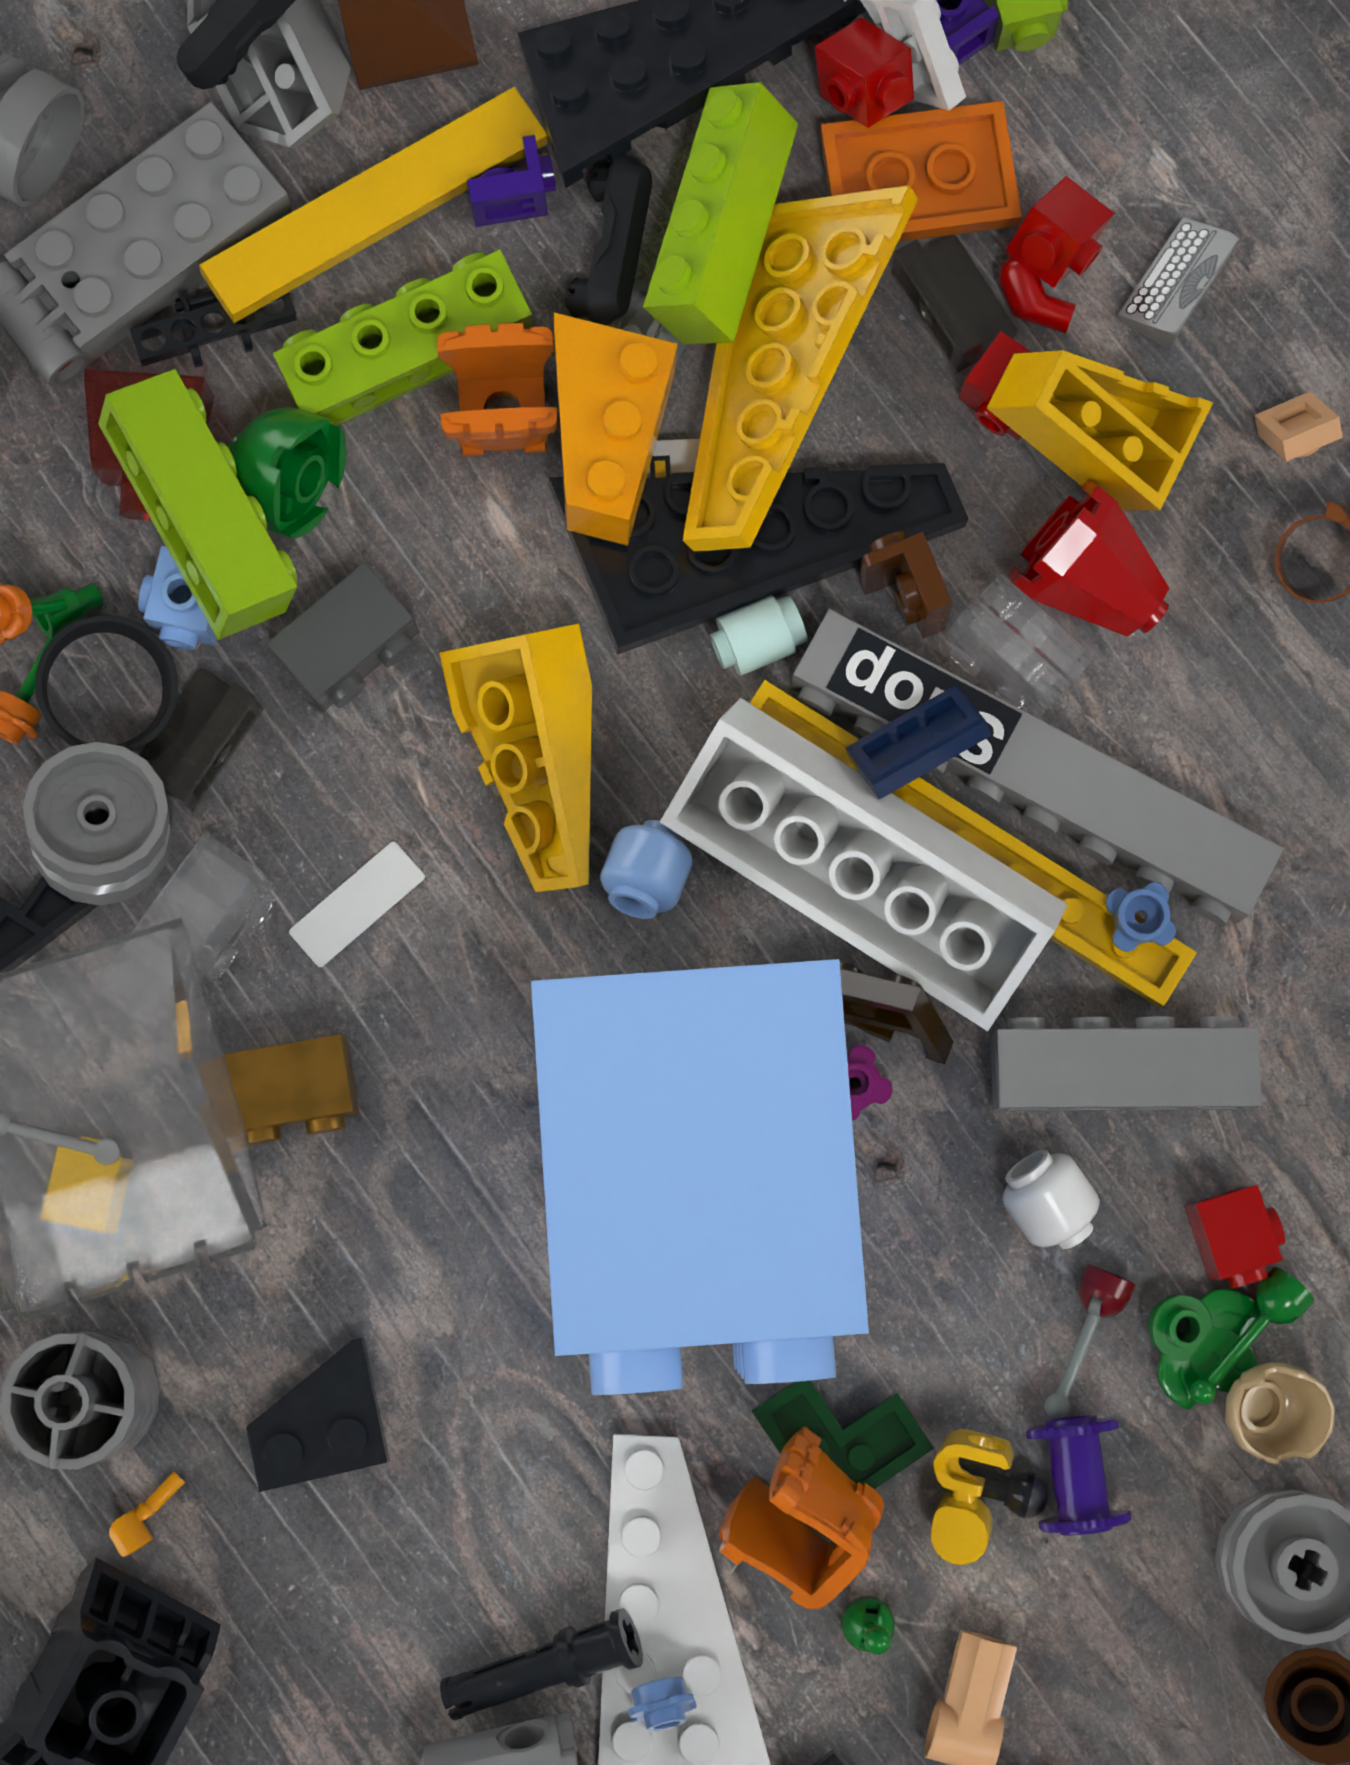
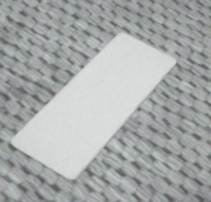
[289,842,425,967]

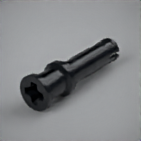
[440,1608,643,1721]

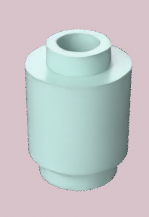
[709,595,808,676]

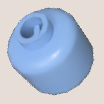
[600,820,693,919]

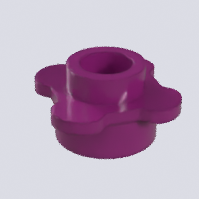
[847,1045,893,1121]

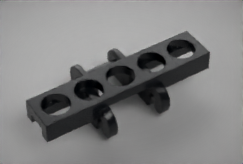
[130,290,296,368]

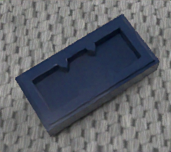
[846,684,991,800]

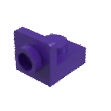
[467,135,557,227]

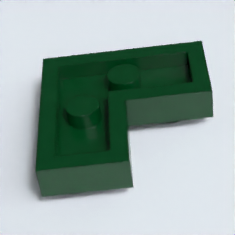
[751,1381,934,1489]

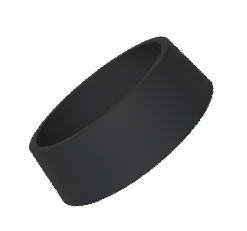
[35,615,178,751]

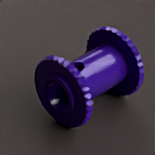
[1026,1415,1131,1536]

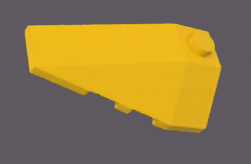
[439,623,592,892]

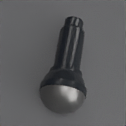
[962,1465,1049,1518]

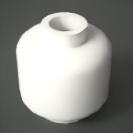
[1002,1150,1100,1249]

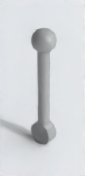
[0,1111,121,1165]

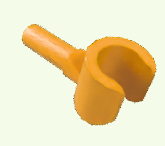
[109,1471,185,1557]

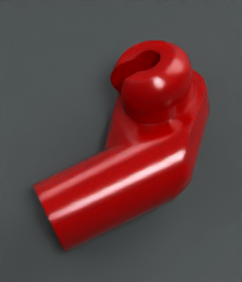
[999,256,1076,334]

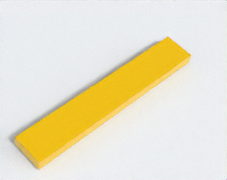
[199,86,548,323]

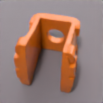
[437,323,558,457]
[718,1426,885,1609]

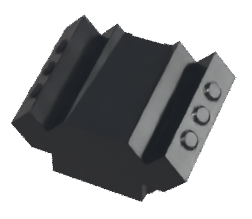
[0,1557,221,1765]

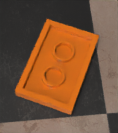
[820,101,1022,242]

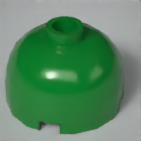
[229,407,347,539]

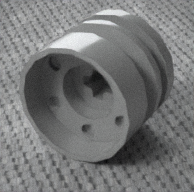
[0,48,84,207]

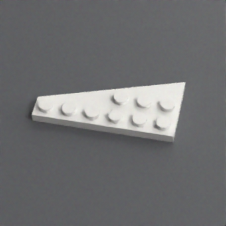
[598,1433,771,1765]

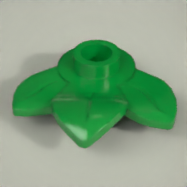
[1148,1288,1260,1410]

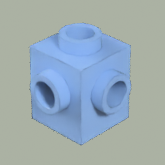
[138,545,217,650]

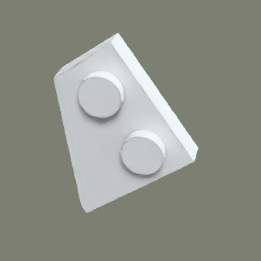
[844,0,966,111]

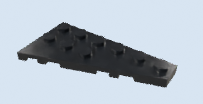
[518,0,867,188]
[549,463,969,655]

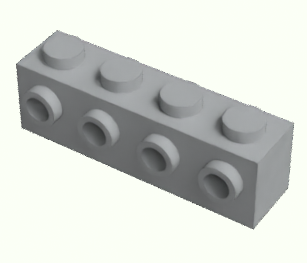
[991,1016,1262,1112]

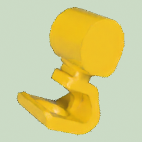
[931,1429,1014,1565]

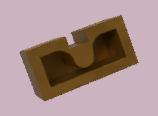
[212,1034,360,1146]

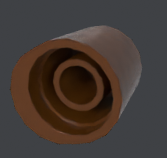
[1264,1648,1350,1765]

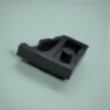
[246,1338,390,1492]

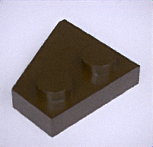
[804,961,954,1064]

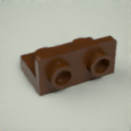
[860,531,952,639]

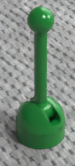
[1190,1267,1314,1405]
[841,1596,895,1655]

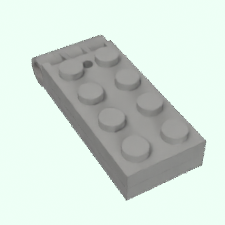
[0,101,293,387]

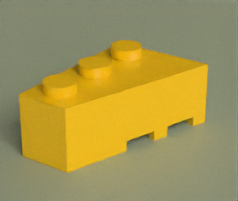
[987,350,1214,510]

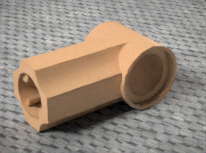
[924,1629,1017,1765]

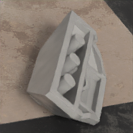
[187,0,351,149]

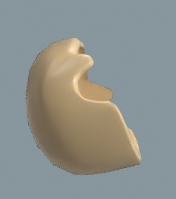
[1225,1362,1335,1464]

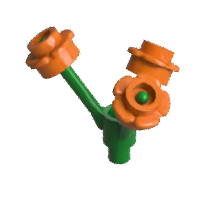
[0,582,103,745]

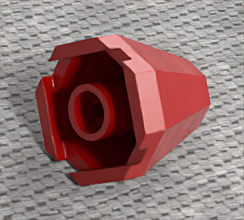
[1007,479,1170,637]

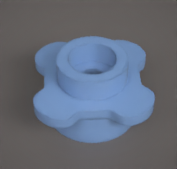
[1105,882,1176,952]
[628,1677,697,1731]

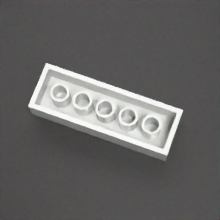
[660,698,1068,1031]

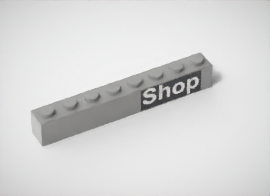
[790,609,1284,925]

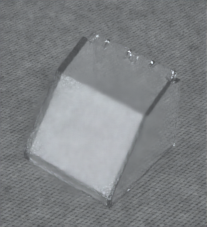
[0,917,267,1322]

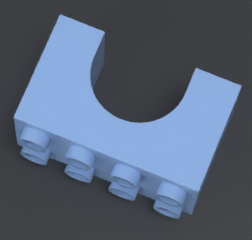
[531,959,869,1395]

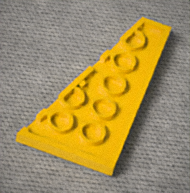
[683,185,919,552]

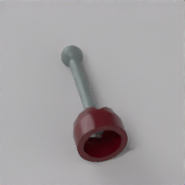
[1044,1264,1136,1419]

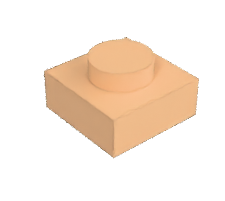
[1254,391,1343,462]

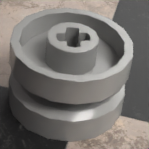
[22,742,172,906]
[1215,1487,1350,1646]

